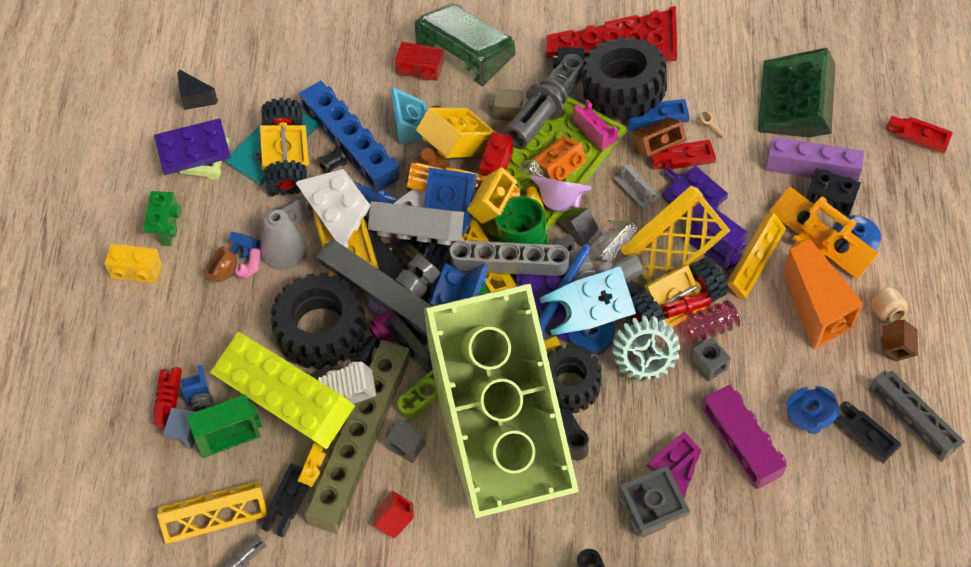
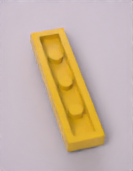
[727,212,786,299]

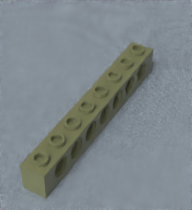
[304,340,411,534]

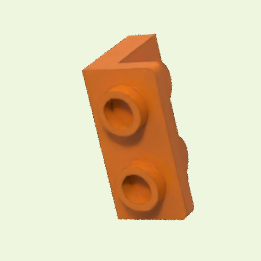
[530,136,586,181]

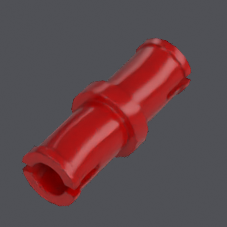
[661,291,711,319]

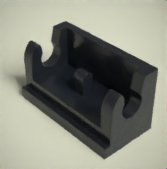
[395,236,449,269]

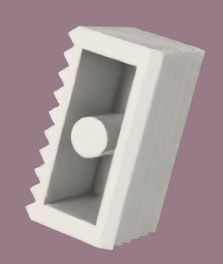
[318,362,377,404]

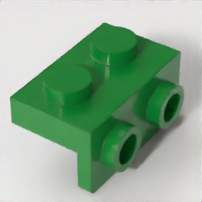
[143,191,181,246]

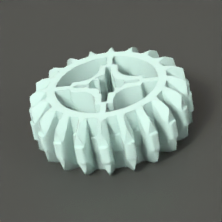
[612,315,680,382]

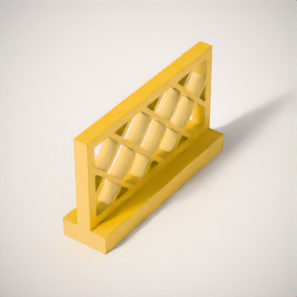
[619,186,730,283]

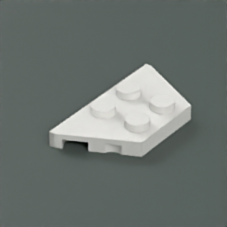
[296,169,371,248]

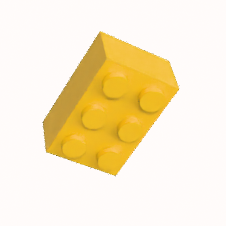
[416,108,495,159]

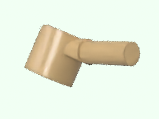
[696,111,725,138]

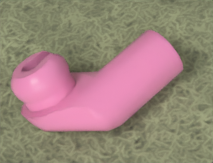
[235,249,261,279]

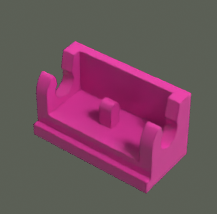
[573,100,619,151]

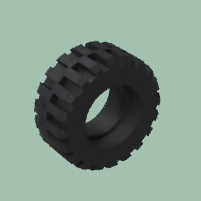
[581,37,667,119]
[270,273,366,369]

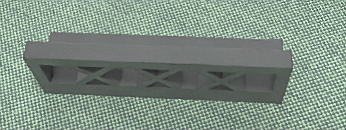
[869,370,965,462]

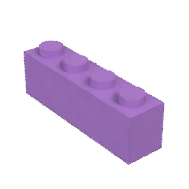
[765,136,864,181]

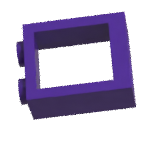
[683,202,747,272]

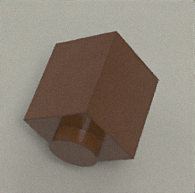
[881,319,918,362]

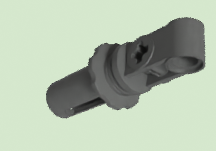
[503,54,583,149]

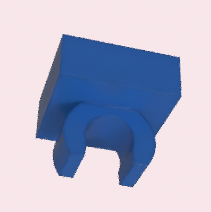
[229,232,261,258]

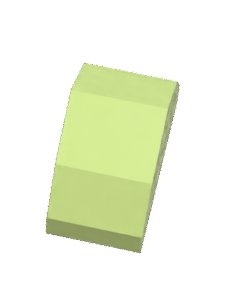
[424,284,579,518]

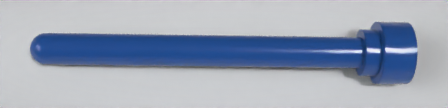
[539,244,591,340]

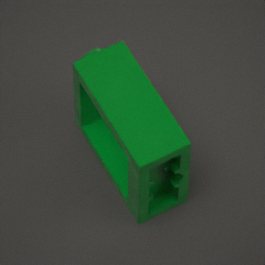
[187,394,263,458]

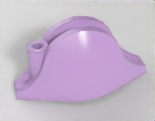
[531,175,592,212]

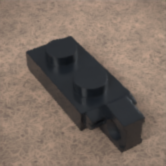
[383,314,433,374]

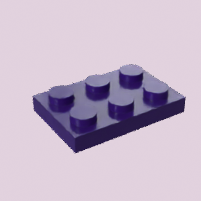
[154,118,231,175]

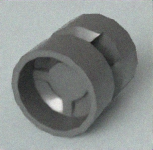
[395,254,441,298]

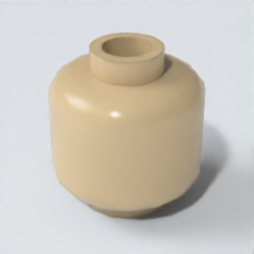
[871,287,908,323]

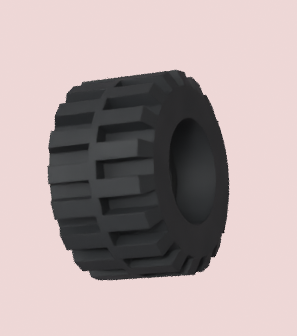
[547,344,602,413]

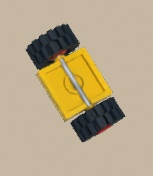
[260,97,309,196]
[628,257,728,336]

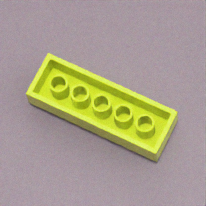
[210,331,355,449]

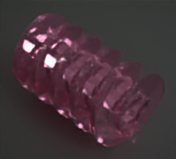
[685,300,740,344]

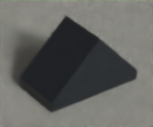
[177,70,218,110]
[555,207,603,248]

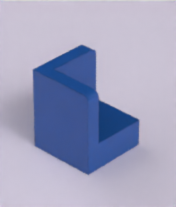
[181,365,211,405]

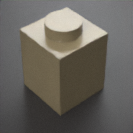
[490,88,523,121]

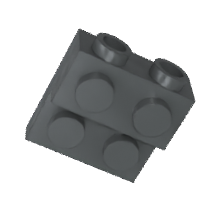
[618,465,690,538]

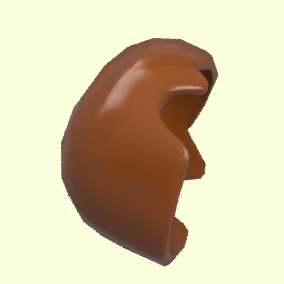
[203,246,237,282]

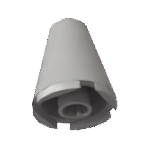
[260,210,307,270]

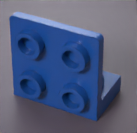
[427,263,488,306]

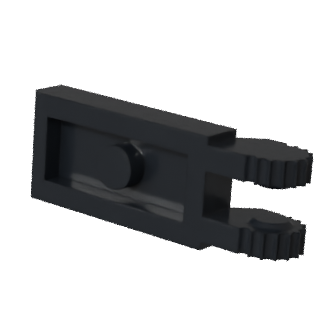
[834,401,902,464]
[262,463,309,538]

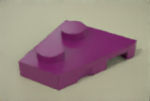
[646,432,702,498]

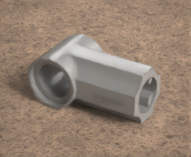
[595,253,645,281]

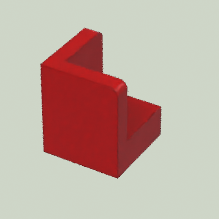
[374,490,414,538]

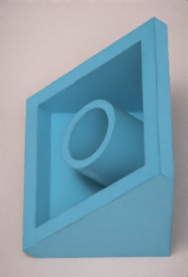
[390,87,428,144]

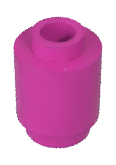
[369,311,394,340]

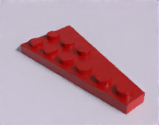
[546,6,677,61]

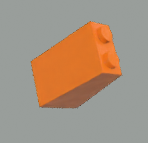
[782,239,863,349]

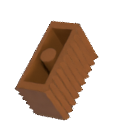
[631,117,687,157]

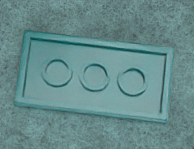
[225,113,318,186]

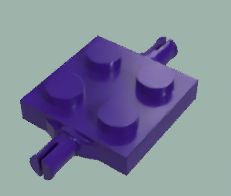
[662,165,728,217]

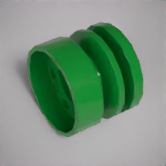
[494,196,548,259]

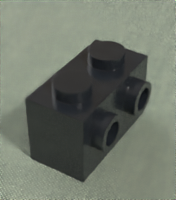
[806,168,861,216]

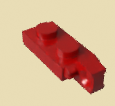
[886,115,953,154]
[650,140,716,170]

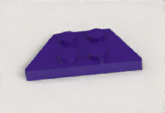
[516,259,568,342]

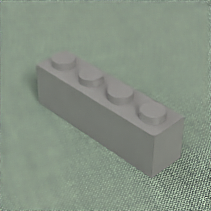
[368,201,464,245]

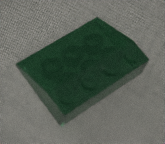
[758,47,836,138]

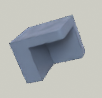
[163,408,195,449]

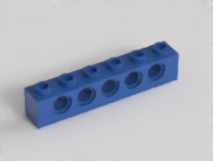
[299,80,400,192]

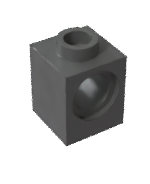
[690,337,731,382]
[385,419,426,463]

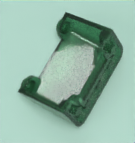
[414,3,515,87]

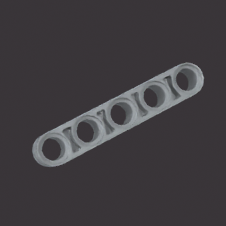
[450,241,569,276]

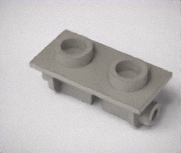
[614,163,661,209]
[277,196,314,224]

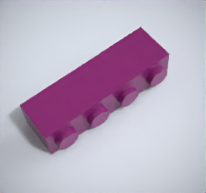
[702,384,787,490]

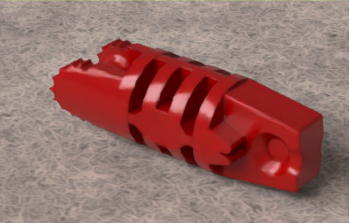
[153,367,182,430]

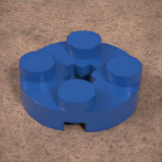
[567,321,616,355]
[787,386,839,434]

